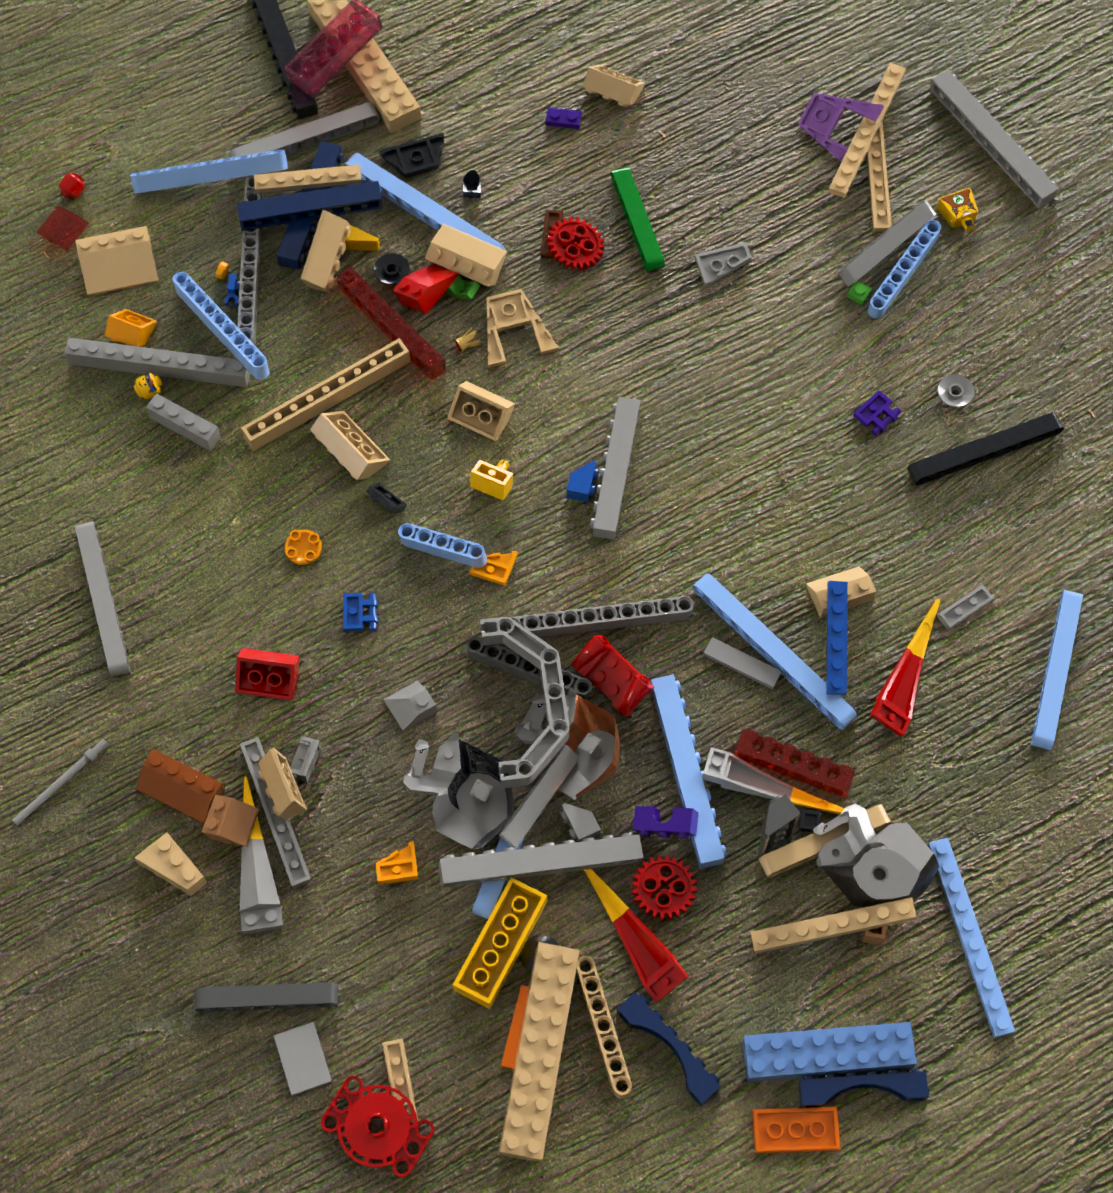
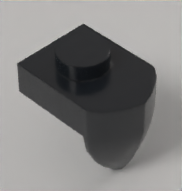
[462,169,481,198]

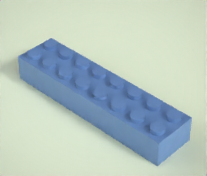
[742,1022,917,1083]

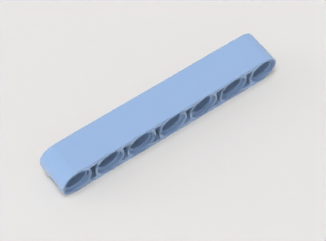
[868,220,941,319]

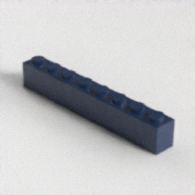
[277,141,344,270]
[237,181,383,231]

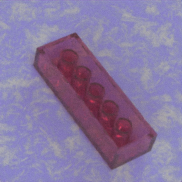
[284,0,383,98]

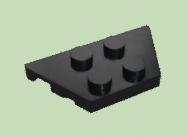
[379,133,445,178]

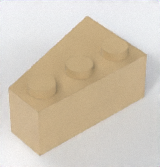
[134,833,207,896]

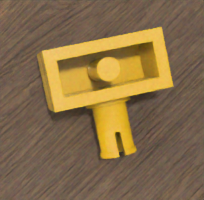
[470,459,513,501]

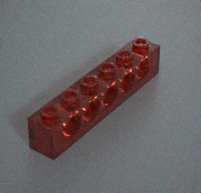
[734,729,855,798]

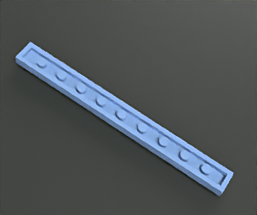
[928,838,1015,1038]

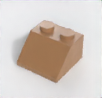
[202,795,259,847]

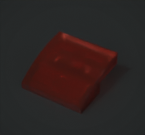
[37,206,89,251]

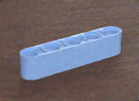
[398,523,487,568]
[472,824,525,919]

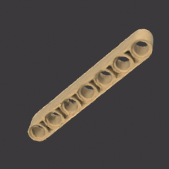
[759,804,891,878]
[576,956,632,1099]

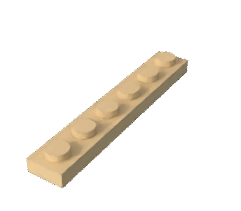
[254,165,362,194]

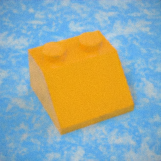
[105,309,158,347]

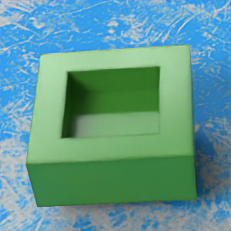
[847,281,872,305]

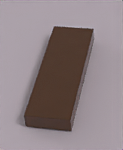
[540,210,563,259]

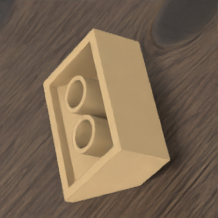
[583,65,645,107]
[447,381,515,441]
[806,566,876,618]
[258,748,307,820]

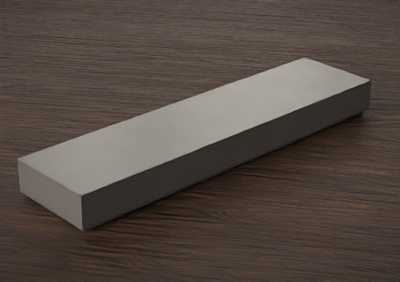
[703,637,782,690]

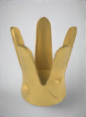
[453,327,481,352]

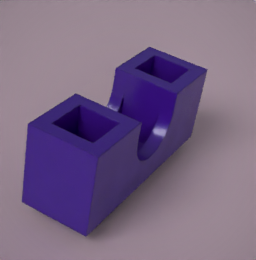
[633,806,699,839]

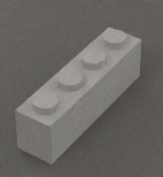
[146,393,221,451]

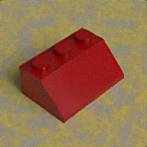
[235,648,300,700]

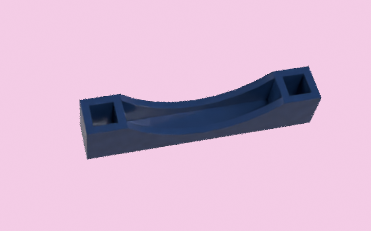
[617,992,721,1107]
[798,1068,929,1108]

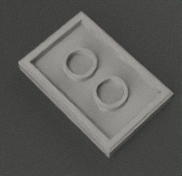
[273,1022,332,1096]

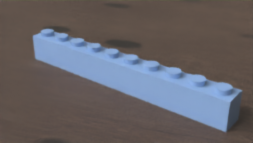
[651,674,727,869]

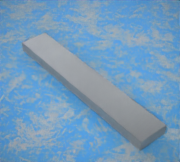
[499,745,580,848]

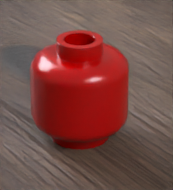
[59,172,85,199]

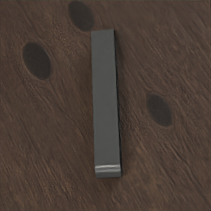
[466,636,592,700]
[195,982,338,1012]

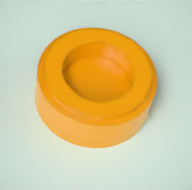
[215,261,229,280]

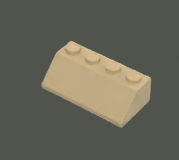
[301,210,351,293]
[425,224,507,287]
[310,411,390,480]

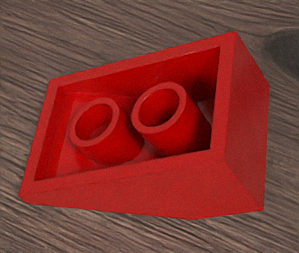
[393,263,459,314]

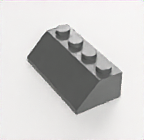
[758,794,801,858]

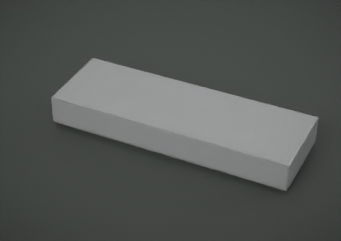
[937,584,995,631]

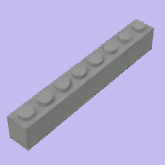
[590,397,641,540]

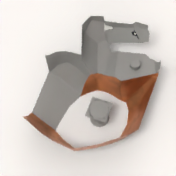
[514,687,620,799]

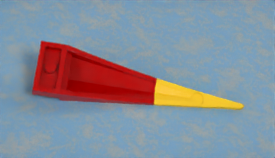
[870,599,940,737]
[584,869,689,1003]

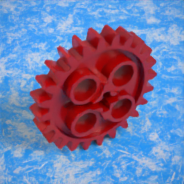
[547,217,605,271]
[631,855,698,921]

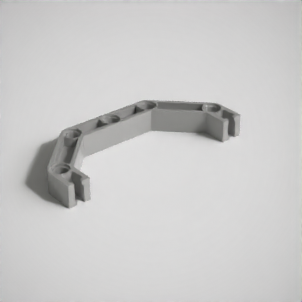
[480,617,570,789]

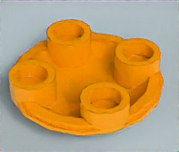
[285,530,322,565]

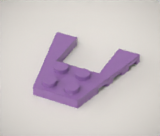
[798,93,884,162]

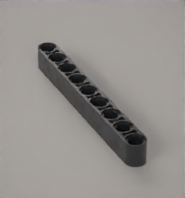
[907,412,1064,485]

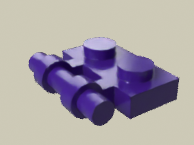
[853,390,901,436]

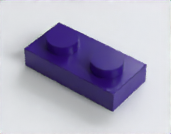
[545,107,582,129]

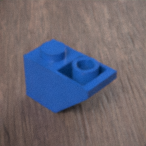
[566,461,599,502]

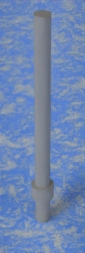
[12,739,108,826]

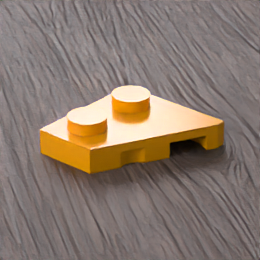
[469,551,518,586]
[376,841,418,885]

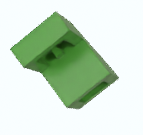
[445,276,480,300]

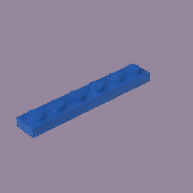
[826,581,848,696]

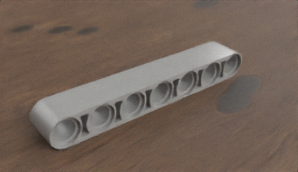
[837,199,936,287]

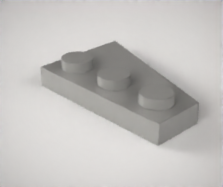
[695,242,751,287]

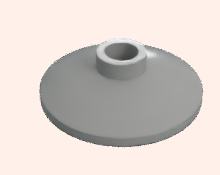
[937,374,975,407]

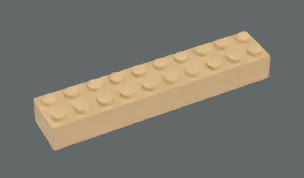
[307,0,421,134]
[498,942,580,1163]

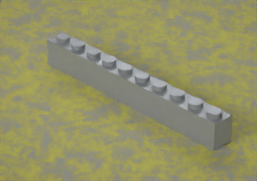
[929,70,1059,208]
[64,338,251,388]
[438,833,643,888]

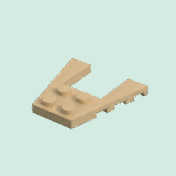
[487,289,559,368]

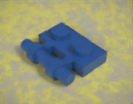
[343,593,379,632]

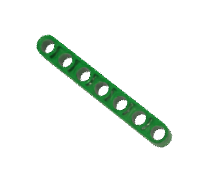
[610,167,665,272]

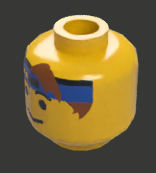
[134,372,163,400]

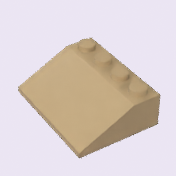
[75,226,159,296]

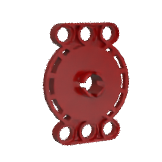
[321,1076,435,1178]

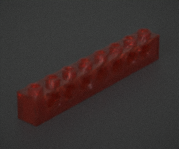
[336,266,446,380]

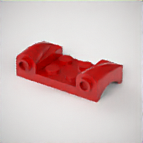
[571,635,655,717]

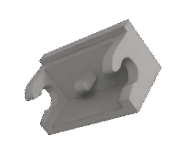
[290,736,321,783]

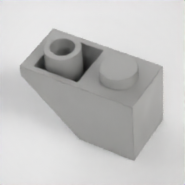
[560,803,601,842]

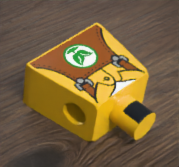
[937,188,978,232]

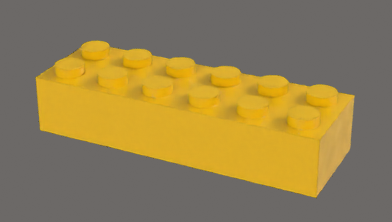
[453,877,547,1009]

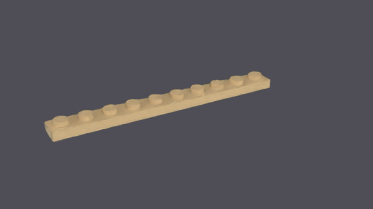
[828,63,906,198]

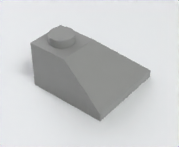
[384,681,437,732]

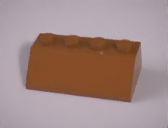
[136,749,225,824]

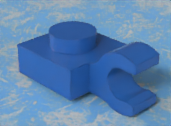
[225,274,240,307]

